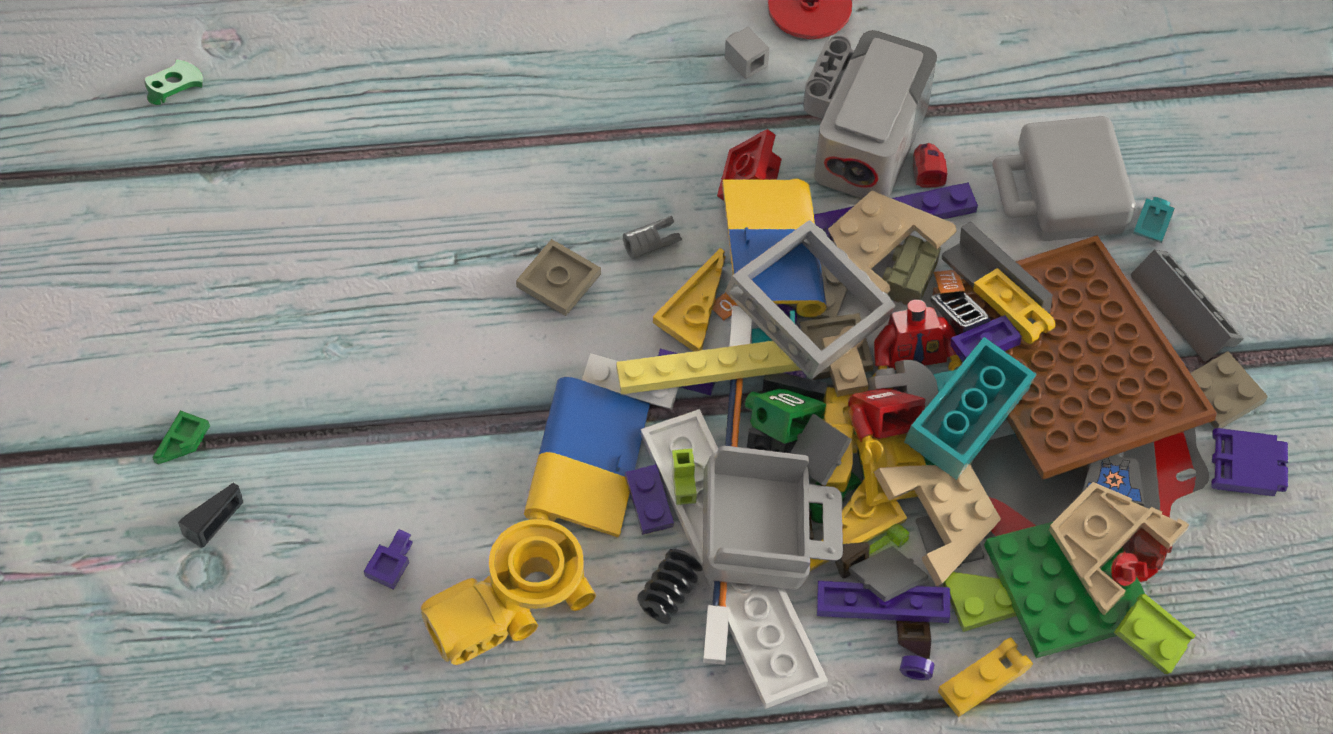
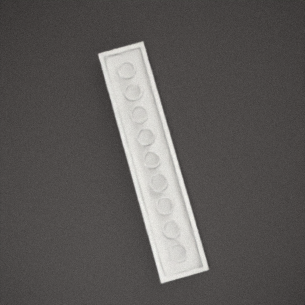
[641,409,828,709]

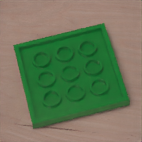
[984,521,1145,658]

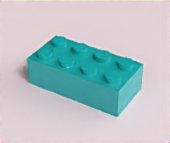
[904,337,1036,480]

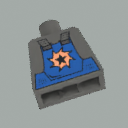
[1082,452,1144,506]

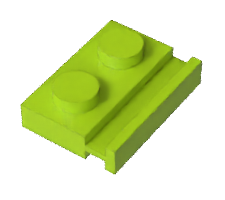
[1114,594,1196,674]

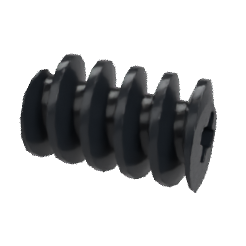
[637,549,703,624]

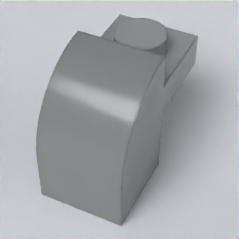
[867,360,938,408]

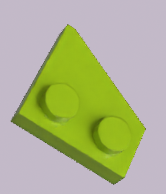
[942,572,1016,632]

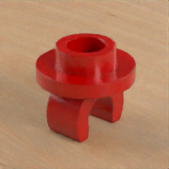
[1111,552,1148,586]

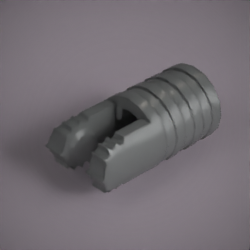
[623,216,682,259]

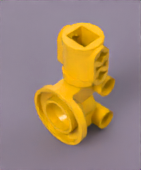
[421,519,596,665]

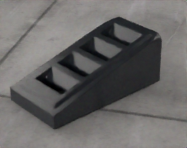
[930,291,990,335]
[178,482,243,548]

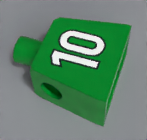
[745,389,826,444]

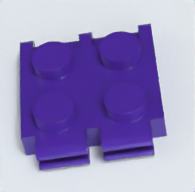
[1211,428,1288,496]

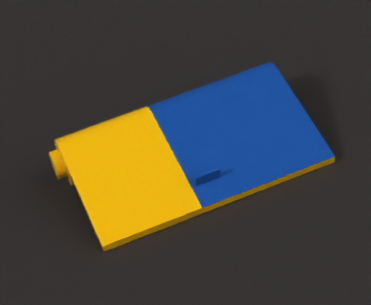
[722,178,827,317]
[524,377,650,537]

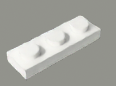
[582,353,679,410]

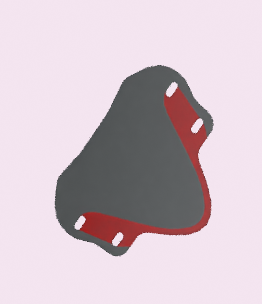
[971,427,1210,582]

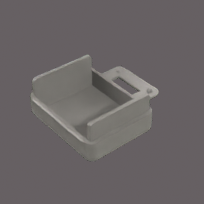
[992,116,1136,241]
[702,446,843,589]

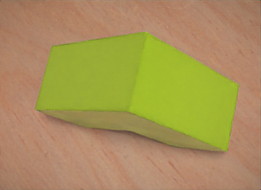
[671,448,697,505]

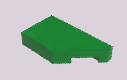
[152,410,210,465]

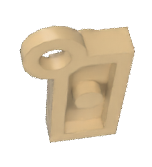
[822,326,868,397]

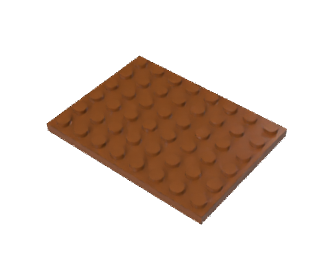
[932,235,1217,480]

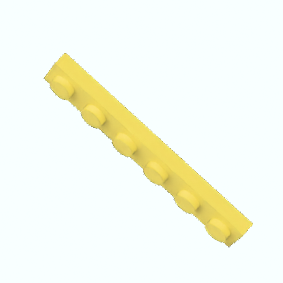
[616,341,801,395]

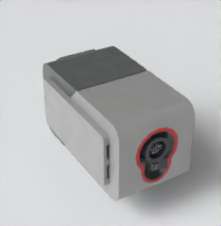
[803,30,937,199]

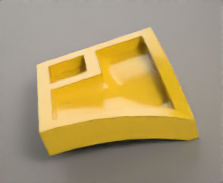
[856,433,926,506]

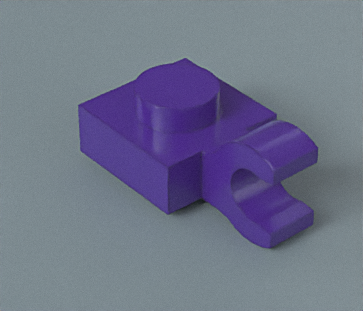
[363,529,413,590]

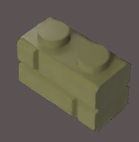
[882,235,941,305]

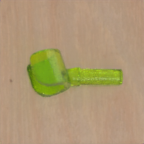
[869,524,910,555]

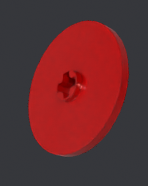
[768,0,852,39]

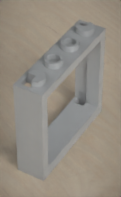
[725,220,896,379]

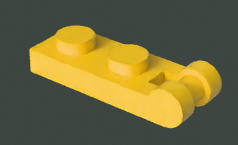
[973,268,1055,344]
[938,637,1033,717]

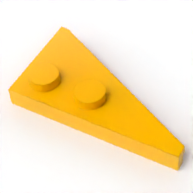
[653,248,726,351]
[810,478,907,571]

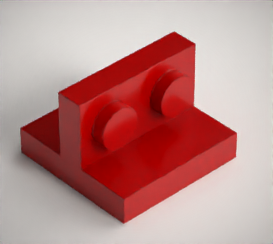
[717,129,782,201]

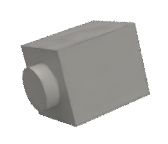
[725,27,769,79]

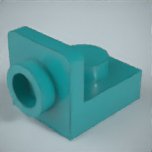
[1133,197,1175,243]

